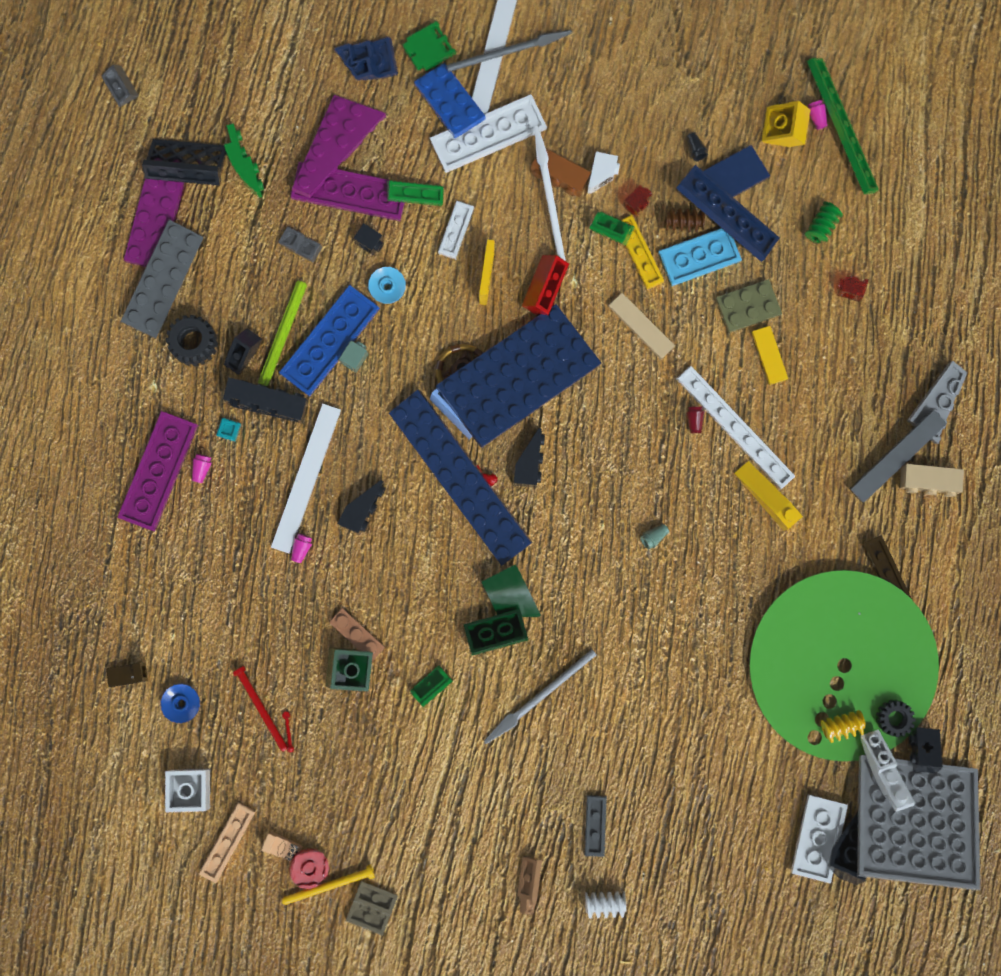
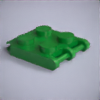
[403,21,457,71]

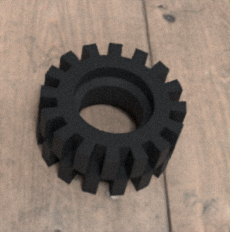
[876,700,916,737]

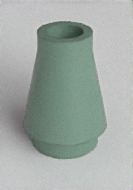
[640,524,669,550]

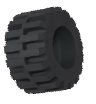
[166,315,218,366]

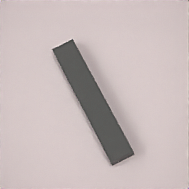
[849,410,947,503]

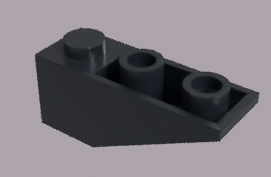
[513,428,545,488]
[337,480,386,535]

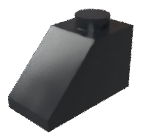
[223,328,262,375]

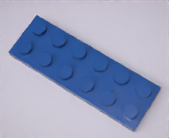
[279,285,380,397]

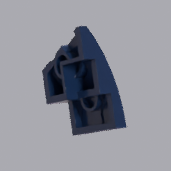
[334,37,398,80]

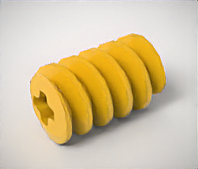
[821,710,866,743]

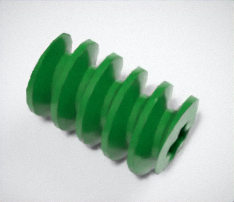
[805,201,843,244]

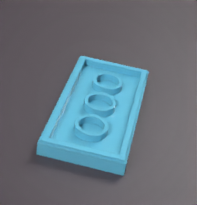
[658,228,742,287]

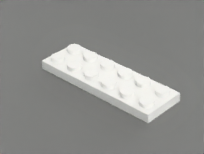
[430,94,547,173]

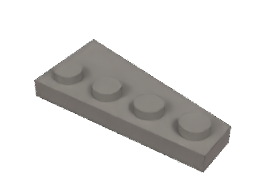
[907,361,967,444]

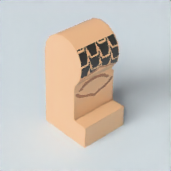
[261,831,303,861]

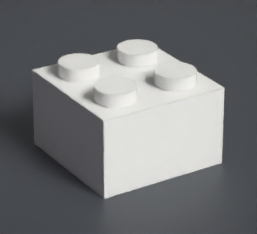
[165,769,210,812]

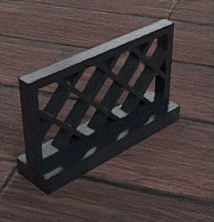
[142,139,226,186]

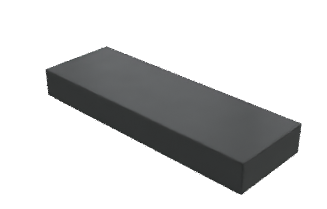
[584,795,607,857]

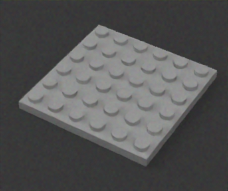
[857,755,980,890]

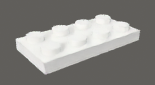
[791,795,848,883]

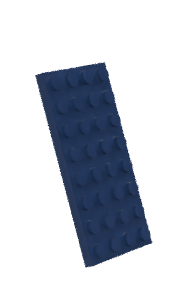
[435,304,602,449]

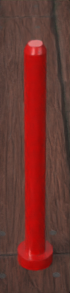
[232,666,287,752]

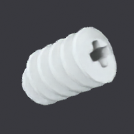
[585,891,626,918]

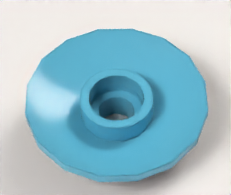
[368,267,406,304]

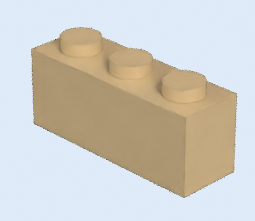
[900,464,964,497]

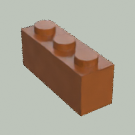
[531,149,591,197]

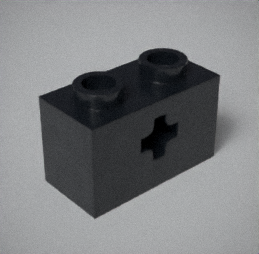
[909,727,943,773]

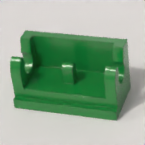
[589,212,635,246]
[410,665,453,707]

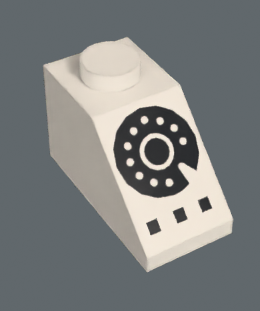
[587,152,620,194]

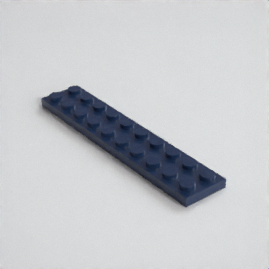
[389,390,533,566]

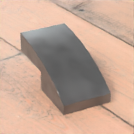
[278,227,323,263]

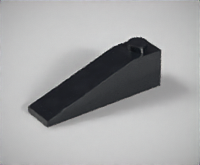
[828,811,867,885]

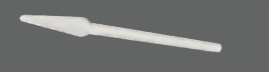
[535,125,566,261]

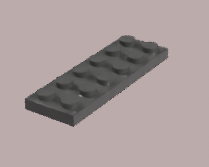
[120,220,204,339]

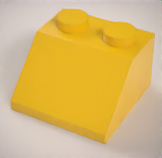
[762,101,810,147]

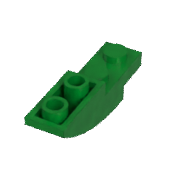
[224,123,264,198]

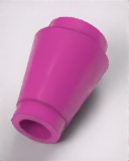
[807,100,828,130]
[192,454,212,483]
[291,533,313,563]

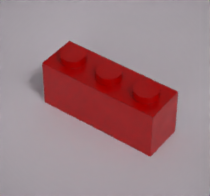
[522,255,569,315]

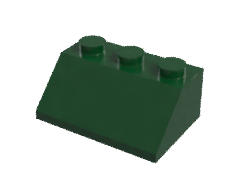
[463,609,529,656]

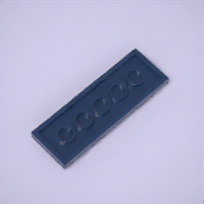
[676,165,780,262]

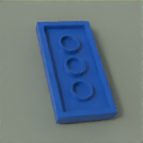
[414,63,486,139]

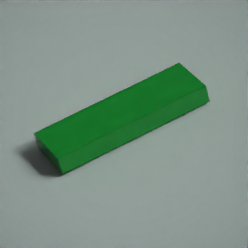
[387,181,444,206]

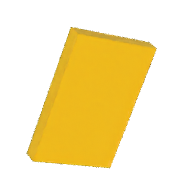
[479,239,495,305]

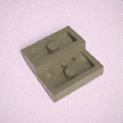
[346,881,398,936]

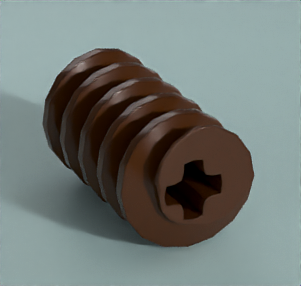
[665,207,705,233]

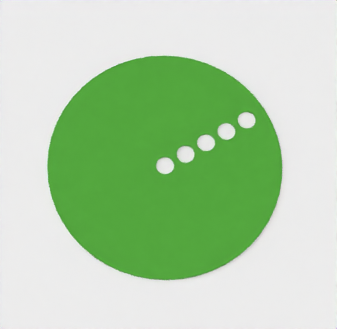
[750,570,939,761]

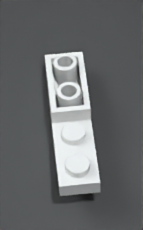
[860,729,915,812]

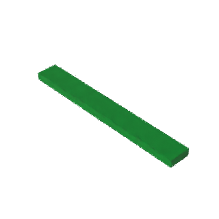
[807,58,879,194]

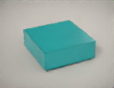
[216,418,241,442]

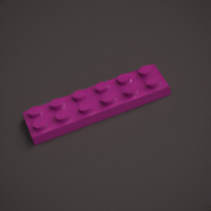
[124,157,185,267]
[291,162,405,221]
[117,411,198,532]

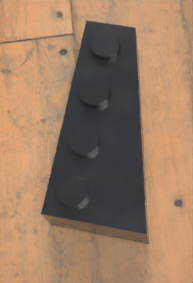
[223,377,309,424]

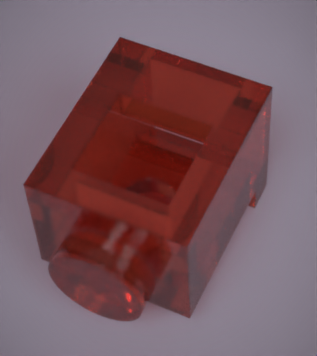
[623,185,652,218]
[837,276,869,302]

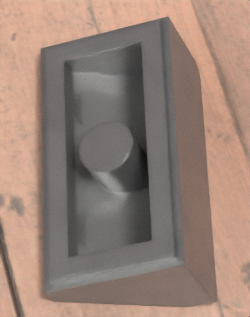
[101,64,139,107]

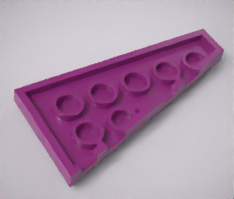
[292,95,386,198]

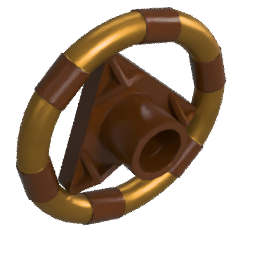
[435,344,483,384]

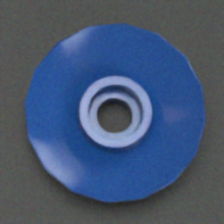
[161,684,200,723]

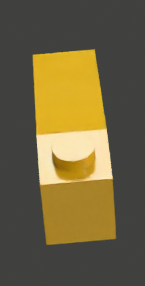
[734,461,803,531]

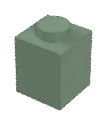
[339,341,369,373]

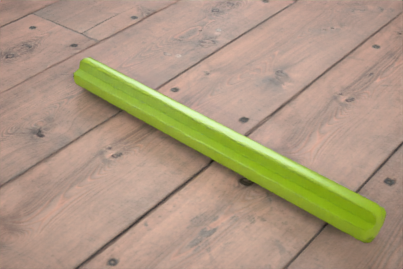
[258,281,307,387]

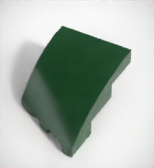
[481,564,541,617]

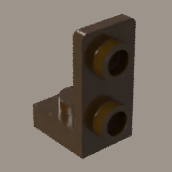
[106,662,148,687]

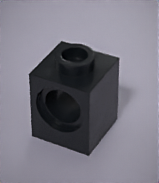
[353,223,384,256]

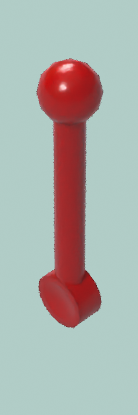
[282,712,294,753]

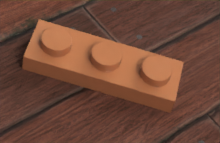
[329,608,385,662]

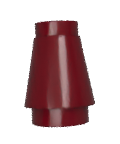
[686,406,705,434]

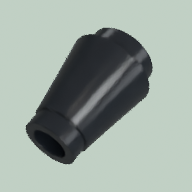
[686,132,708,162]

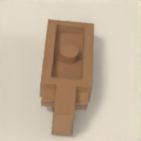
[517,856,542,915]

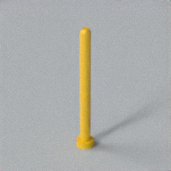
[282,864,375,905]

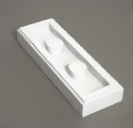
[438,201,474,260]

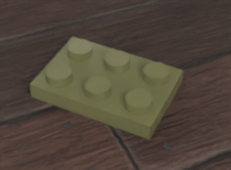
[715,279,782,334]

